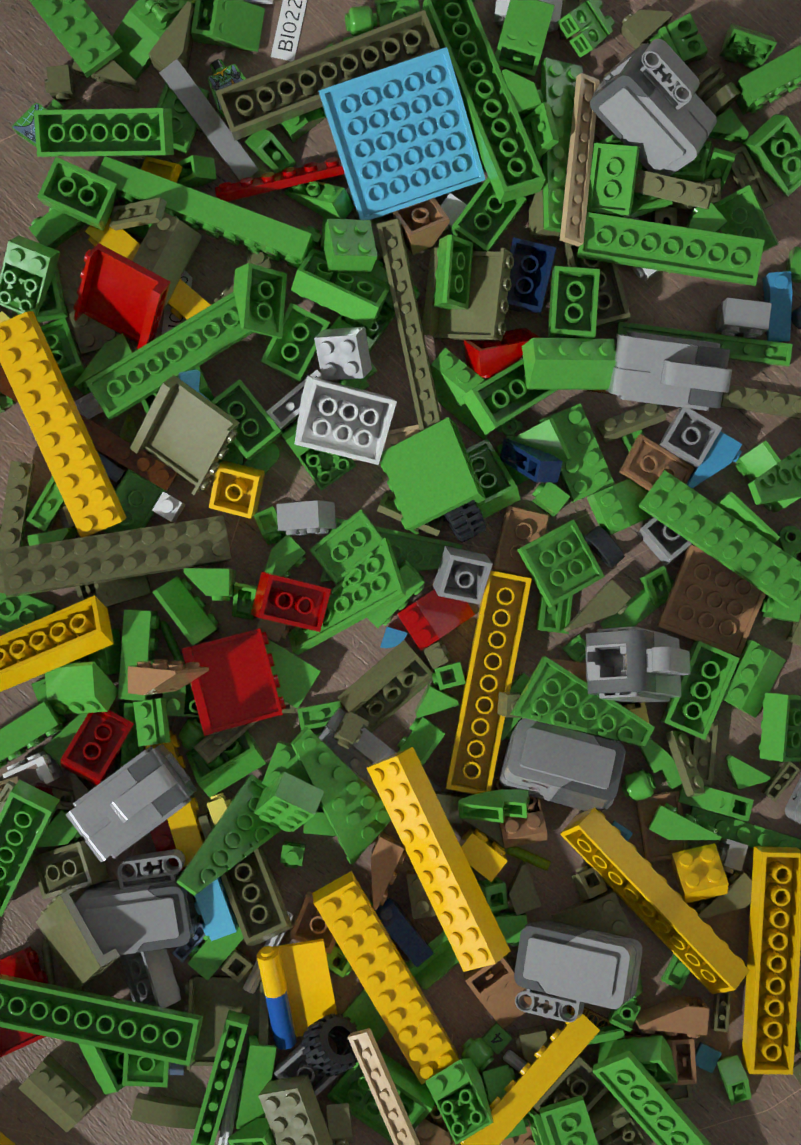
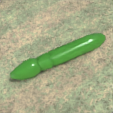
[160,620,185,665]

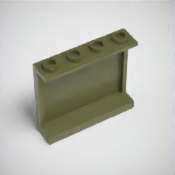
[422,248,514,341]
[130,375,240,495]
[36,885,120,990]
[185,975,270,1070]

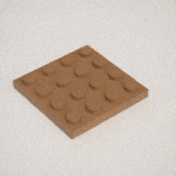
[657,544,765,657]

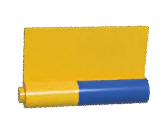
[257,939,338,1050]

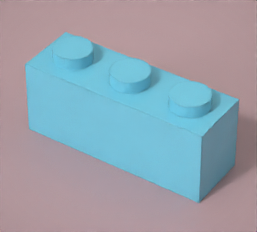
[190,877,239,941]

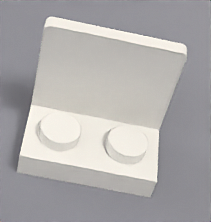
[2,751,64,784]

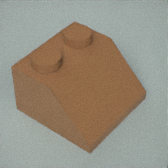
[391,198,450,255]
[289,891,336,954]

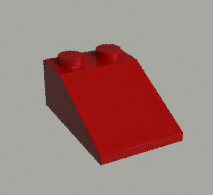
[464,327,540,378]
[251,571,331,632]
[397,589,475,651]
[60,710,134,785]

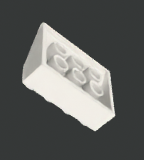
[295,375,397,465]

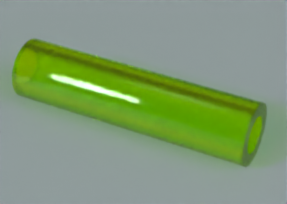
[506,846,551,871]

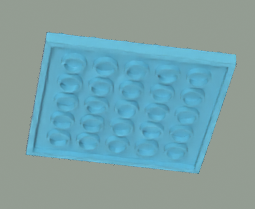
[318,47,486,220]

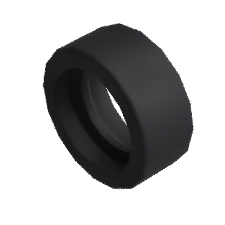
[585,526,625,568]

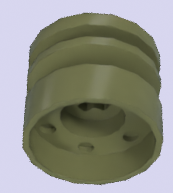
[695,64,741,117]

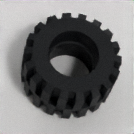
[444,500,486,543]
[302,1013,360,1077]

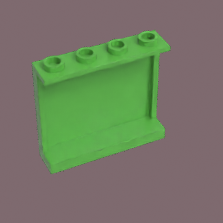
[380,417,486,535]

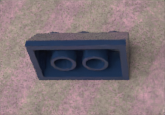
[507,237,556,313]

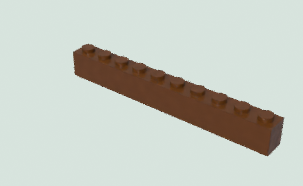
[0,366,179,491]

